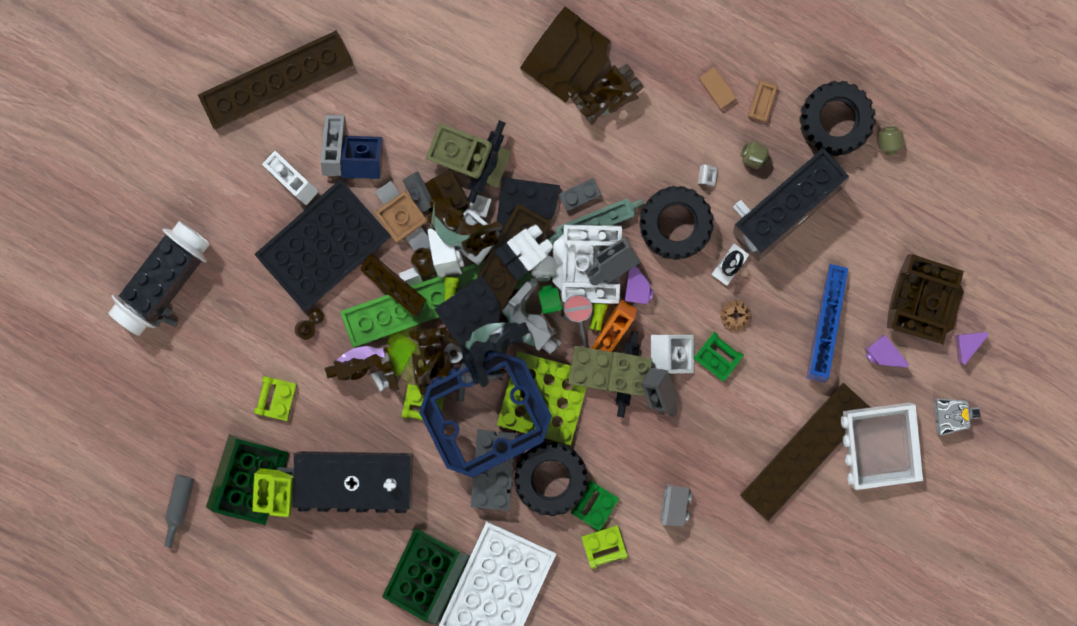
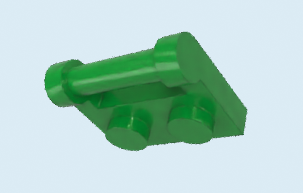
[693,331,744,382]
[570,480,620,531]

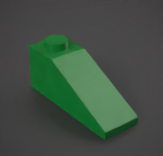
[538,285,562,314]

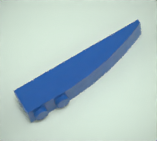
[806,264,849,383]

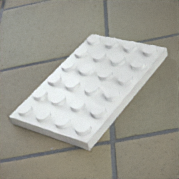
[439,521,556,626]

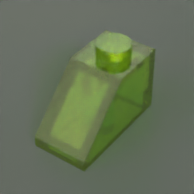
[387,332,418,377]

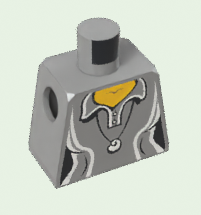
[933,398,980,435]

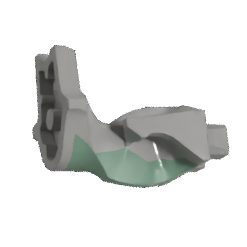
[502,277,563,354]

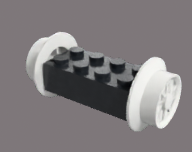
[108,221,210,336]

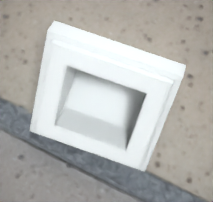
[698,165,717,186]
[399,268,423,286]
[370,370,389,392]

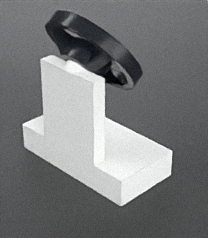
[711,244,749,286]

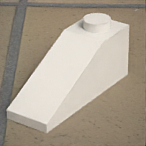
[262,151,319,205]

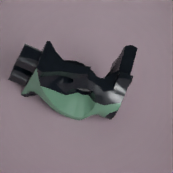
[461,322,530,387]

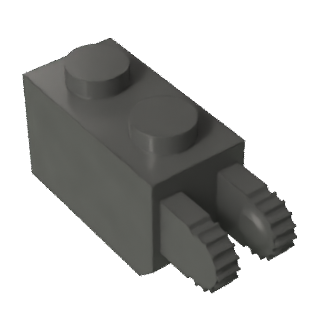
[586,237,641,286]
[641,368,678,417]

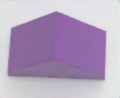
[955,332,989,365]

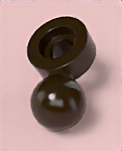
[295,309,325,340]

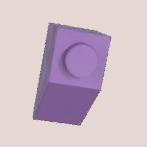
[624,266,653,304]
[864,335,909,367]

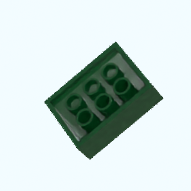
[206,434,289,525]
[382,528,470,625]

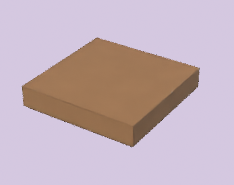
[374,190,428,243]

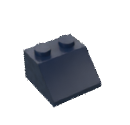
[341,136,382,179]

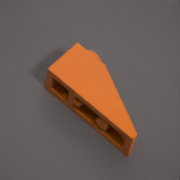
[591,299,637,352]

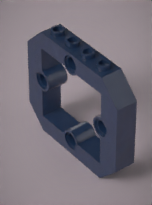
[419,351,552,477]

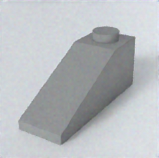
[321,115,345,176]

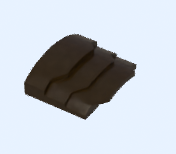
[520,7,611,103]
[887,254,964,345]

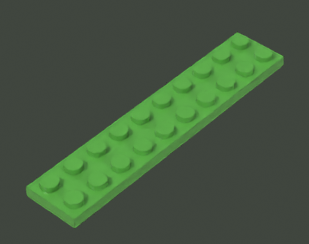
[340,260,532,348]

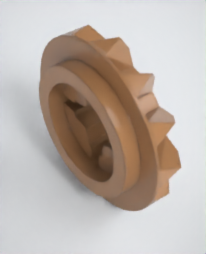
[720,300,751,331]

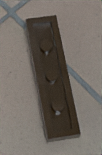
[361,254,427,316]

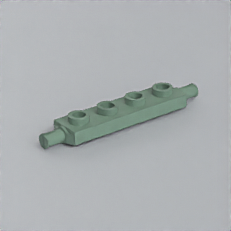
[546,199,644,244]

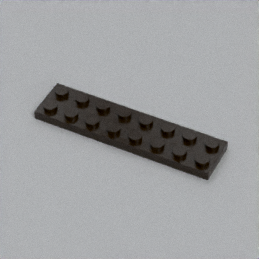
[198,30,353,130]
[443,204,551,348]
[740,382,871,521]

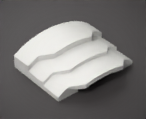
[552,225,622,304]

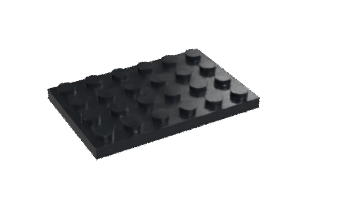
[254,179,392,312]

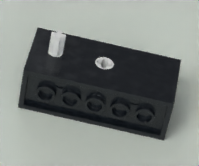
[732,148,849,262]
[293,451,413,513]

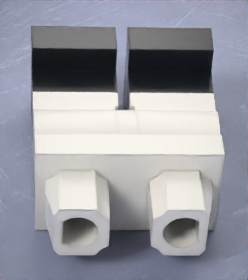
[494,225,553,281]

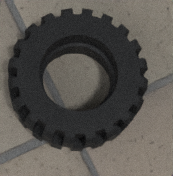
[799,81,876,156]
[639,186,714,260]
[514,442,588,516]

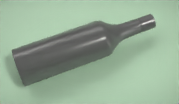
[164,474,195,548]

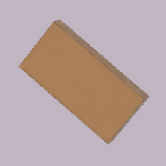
[698,67,736,110]
[748,80,778,123]

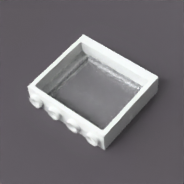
[841,403,923,490]

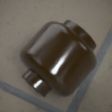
[411,248,436,277]

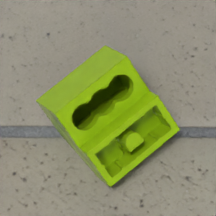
[253,469,294,517]

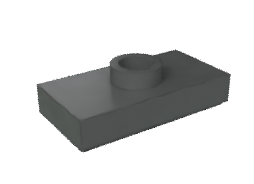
[403,172,432,213]

